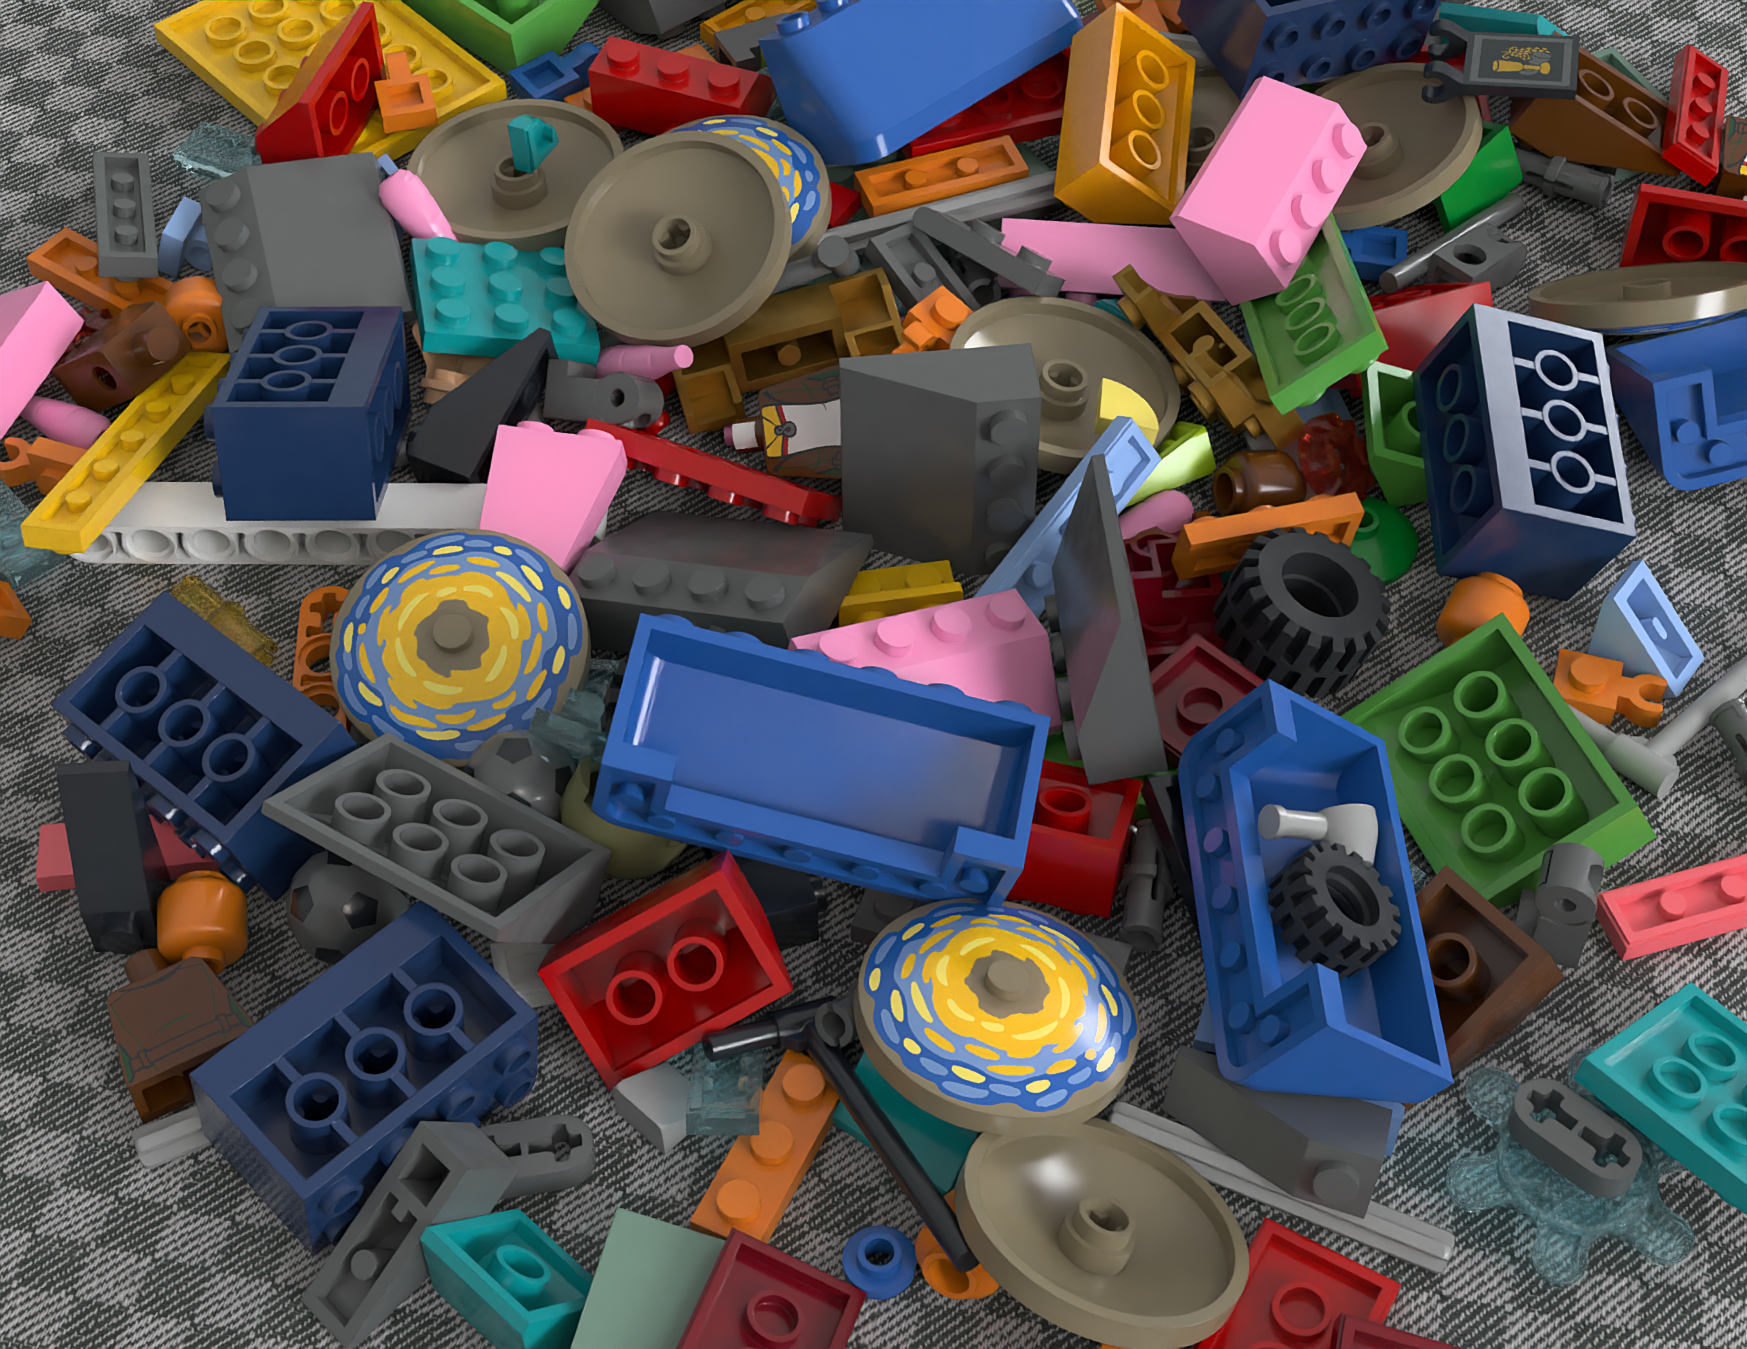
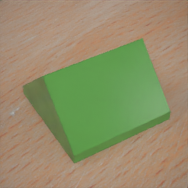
[1361,362,1428,508]

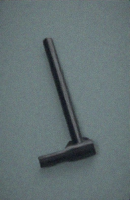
[702,995,980,1272]

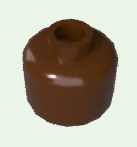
[1212,449,1307,517]

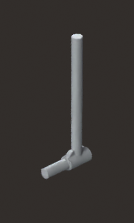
[1568,655,1747,798]

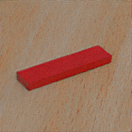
[1661,44,1729,186]

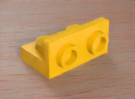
[834,560,963,628]

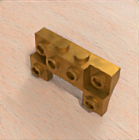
[1112,264,1309,451]
[672,267,905,434]

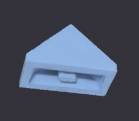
[1587,560,1705,699]

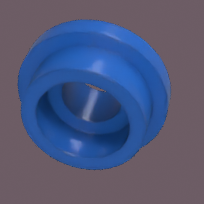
[842,1225,917,1300]

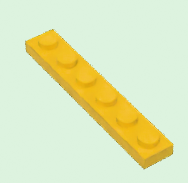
[20,351,231,555]

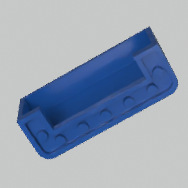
[758,0,1084,165]
[1604,312,1747,491]
[592,613,1051,908]
[1178,678,1453,1104]

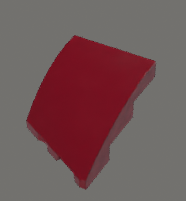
[1123,510,1233,672]

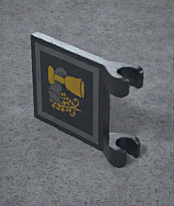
[1421,19,1580,104]

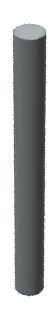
[1379,193,1525,294]

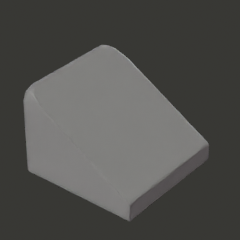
[613,1062,717,1155]

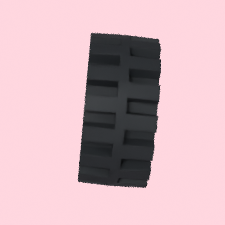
[1267,841,1401,980]

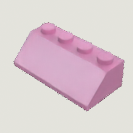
[1169,76,1367,306]
[998,218,1226,309]
[788,589,1062,736]

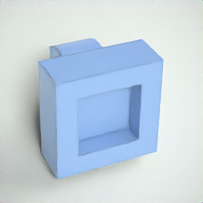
[158,197,213,278]

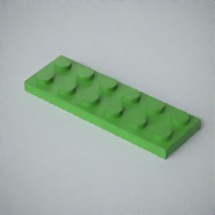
[1239,211,1389,416]

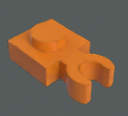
[1552,648,1667,728]

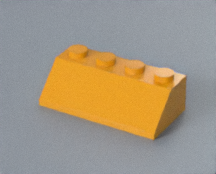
[1053,2,1196,225]

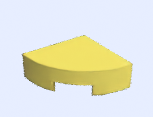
[1094,378,1159,446]

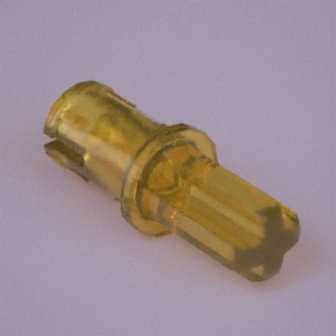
[171,575,278,667]

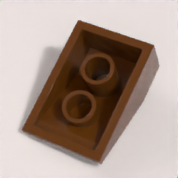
[1509,30,1682,177]
[1401,865,1564,1112]

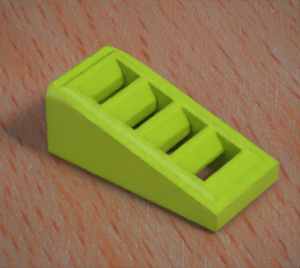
[1124,421,1217,508]

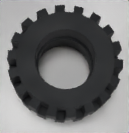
[1213,527,1391,699]

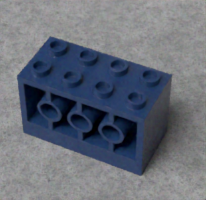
[1177,0,1441,100]
[1412,303,1637,601]
[204,306,413,521]
[51,590,359,902]
[189,900,538,1257]

